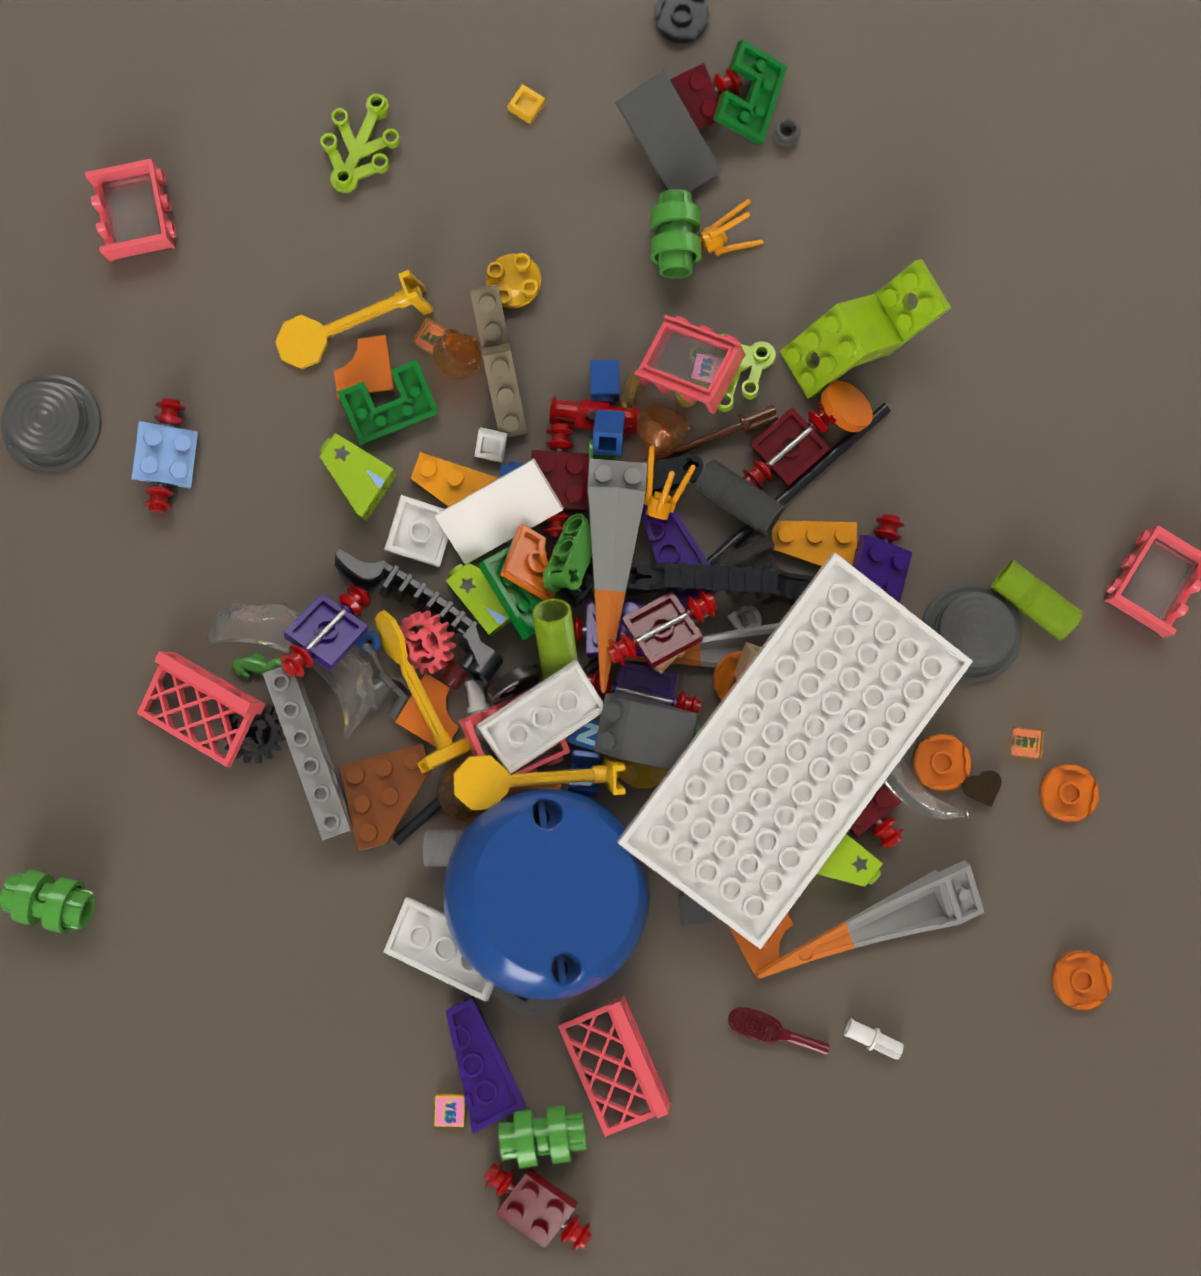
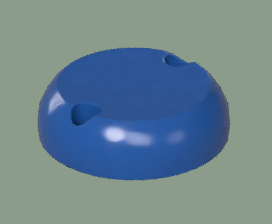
[443,789,650,1000]

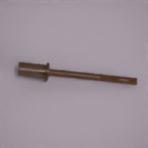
[641,404,778,465]

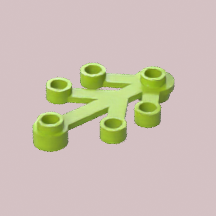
[320,94,401,193]
[675,334,776,412]

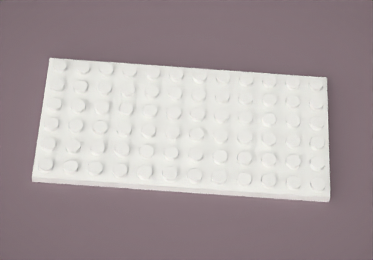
[617,553,973,949]

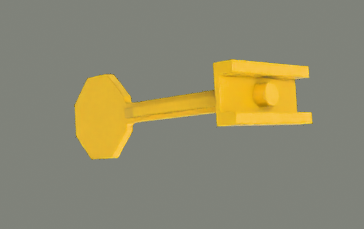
[275,269,434,370]
[375,610,480,774]
[453,753,625,810]

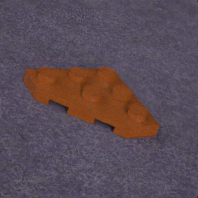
[339,743,432,851]

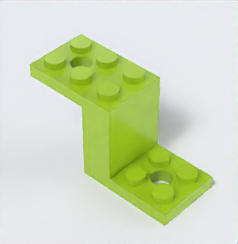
[780,259,952,399]

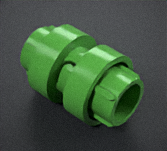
[650,189,701,279]
[0,869,96,934]
[499,1105,587,1168]

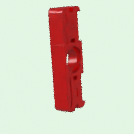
[549,396,639,434]

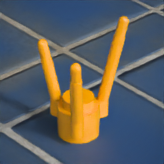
[699,199,764,256]
[644,445,696,520]

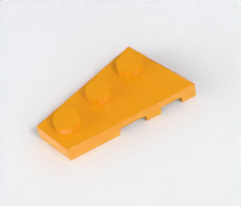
[411,452,498,507]
[770,521,857,567]

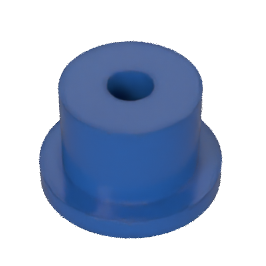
[358,630,381,654]

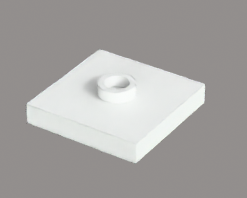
[384,495,448,568]

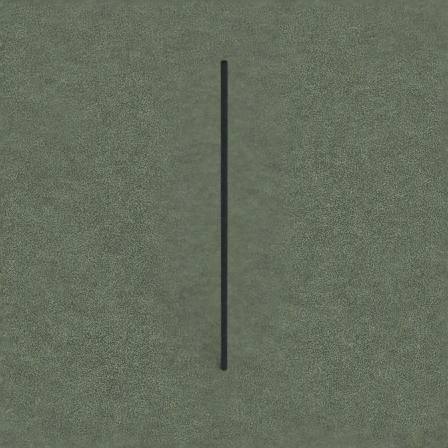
[392,403,891,845]

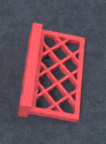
[137,651,266,767]
[558,995,672,1137]

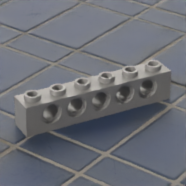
[263,667,353,841]

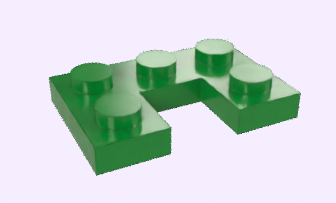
[713,39,787,145]
[337,359,439,445]
[478,546,562,640]

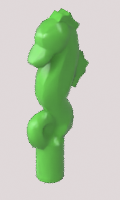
[231,651,305,680]

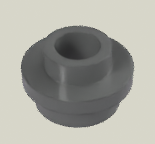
[773,118,801,147]

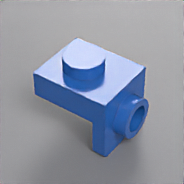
[568,749,601,797]

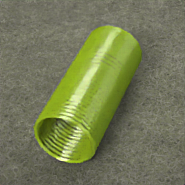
[991,560,1083,640]
[533,599,578,680]

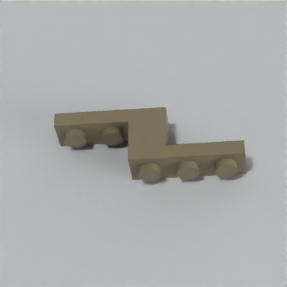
[470,284,528,437]

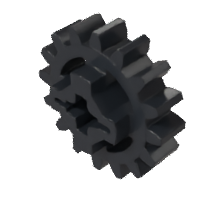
[221,702,286,763]

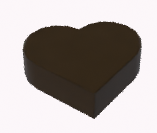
[962,770,1002,807]

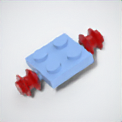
[131,398,198,513]

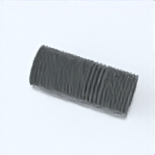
[694,459,785,536]

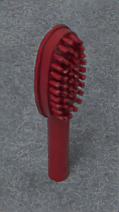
[728,1007,830,1056]

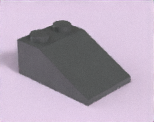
[594,692,700,769]

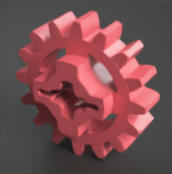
[399,611,456,674]

